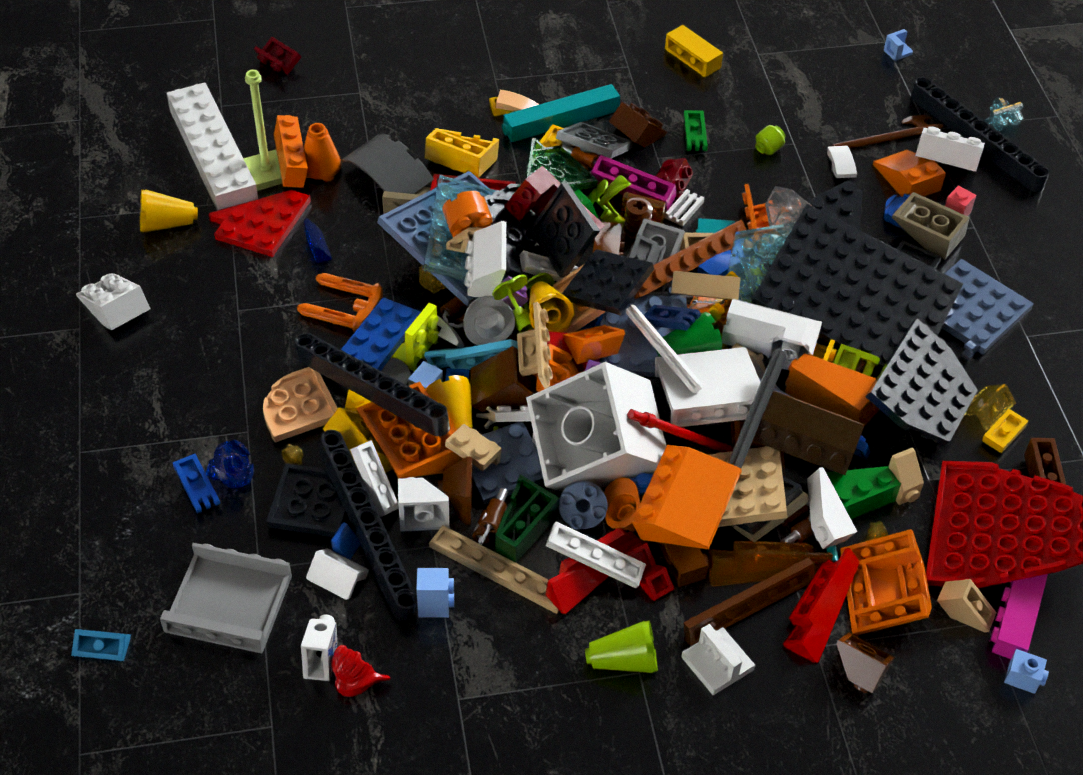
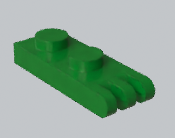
[683,110,708,151]

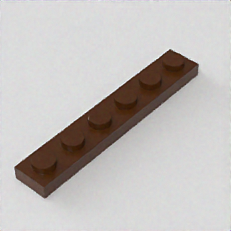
[683,558,814,646]

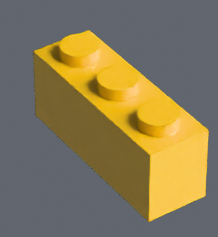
[665,25,723,77]

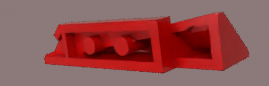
[545,528,642,614]

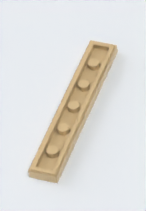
[429,525,559,614]

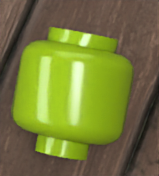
[755,125,786,155]

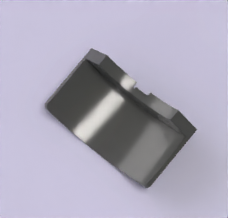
[342,134,434,194]

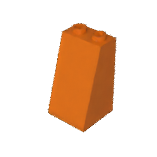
[785,353,879,427]

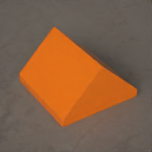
[563,325,625,364]

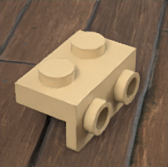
[445,424,502,471]

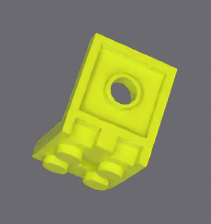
[391,303,439,371]

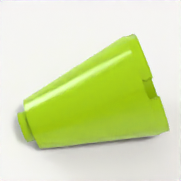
[585,621,658,673]

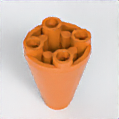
[304,123,342,181]

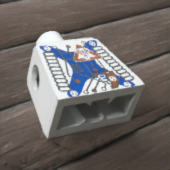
[301,615,337,681]

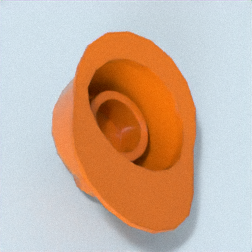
[604,477,641,532]

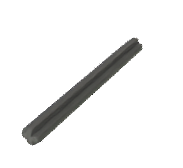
[728,349,787,468]

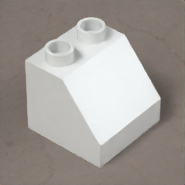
[526,362,666,492]

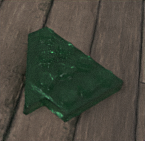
[524,137,599,191]

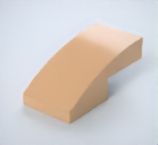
[496,90,539,111]

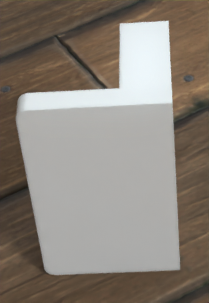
[306,548,369,600]

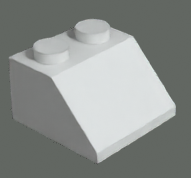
[398,477,450,531]

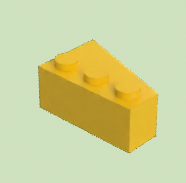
[425,128,499,178]

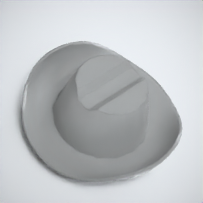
[463,296,515,345]

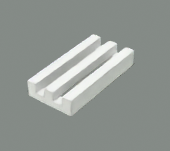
[665,189,704,227]

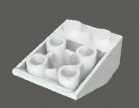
[76,273,150,330]

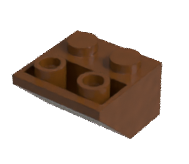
[609,102,668,147]

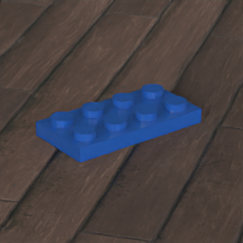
[341,297,421,371]

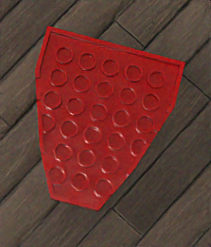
[926,461,1083,588]

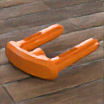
[297,273,383,332]

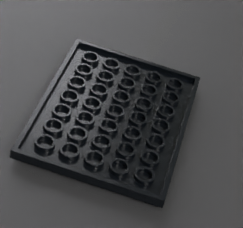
[751,204,964,371]

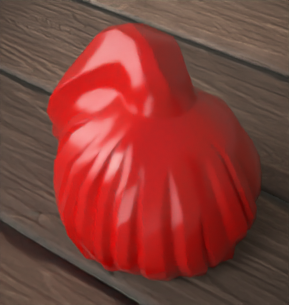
[331,645,391,697]

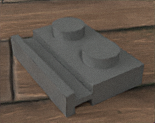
[628,234,667,265]

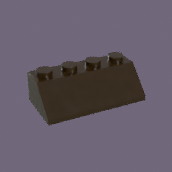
[754,390,865,475]

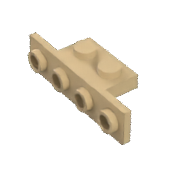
[517,302,553,389]

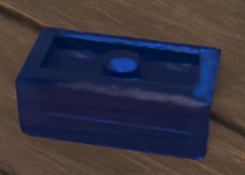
[304,218,332,263]

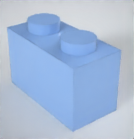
[417,568,454,617]

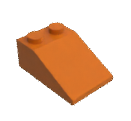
[873,150,946,197]

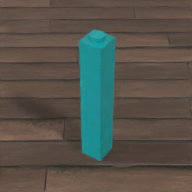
[502,84,620,142]

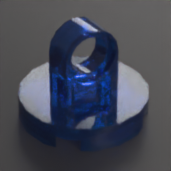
[206,440,254,488]

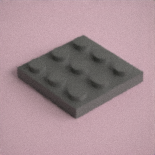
[556,122,634,159]

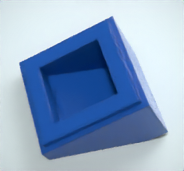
[331,523,360,560]

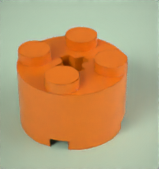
[442,191,493,237]

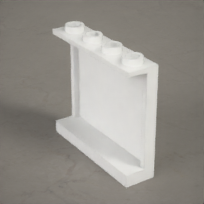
[655,347,760,427]

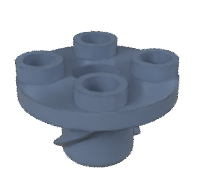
[559,481,608,529]

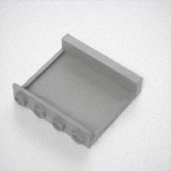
[160,543,292,653]

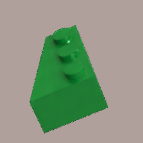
[826,466,901,519]

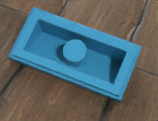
[71,629,131,661]

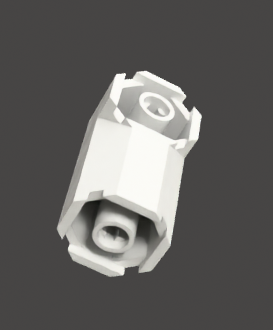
[722,299,822,370]

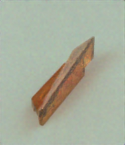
[708,541,833,586]

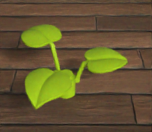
[587,175,631,227]
[465,273,555,337]

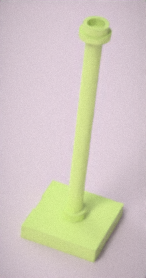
[243,70,283,191]

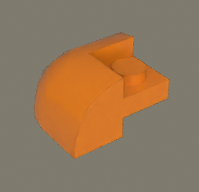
[532,343,581,392]

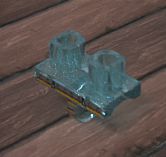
[985,97,1024,131]

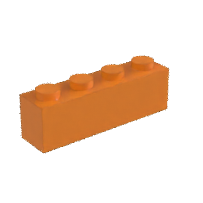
[274,115,308,188]

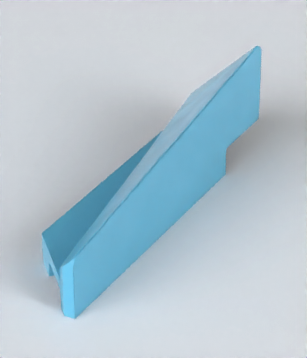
[424,339,518,370]

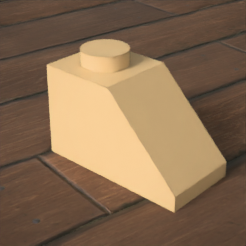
[889,447,924,505]
[937,579,996,632]

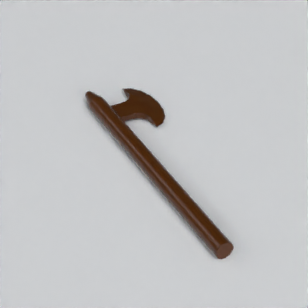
[831,115,943,149]

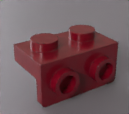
[254,37,301,75]
[655,158,693,199]

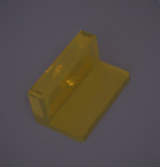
[964,384,1016,430]

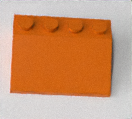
[356,381,463,478]
[632,445,742,549]

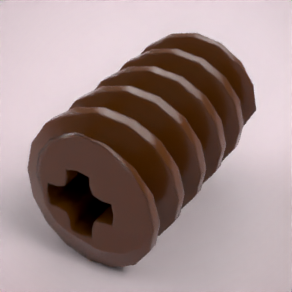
[624,197,653,244]

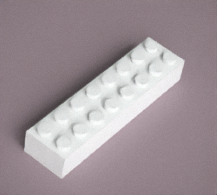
[167,83,258,211]

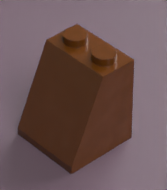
[470,346,538,413]

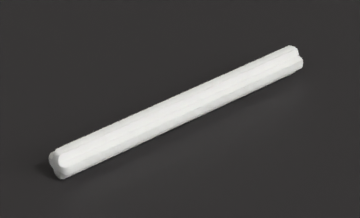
[626,305,703,394]

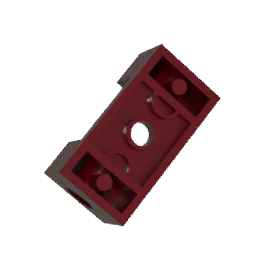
[504,166,605,231]

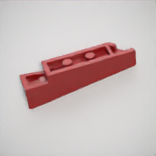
[783,548,859,663]

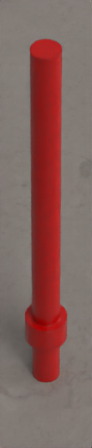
[627,409,733,453]

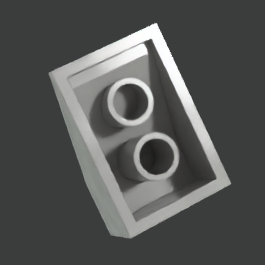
[628,218,685,292]

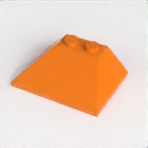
[840,529,932,636]

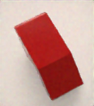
[622,541,674,601]

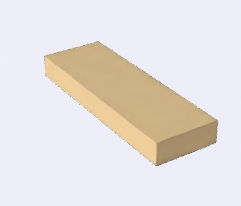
[671,271,741,300]

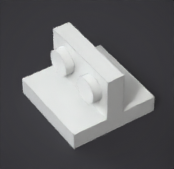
[681,624,755,695]

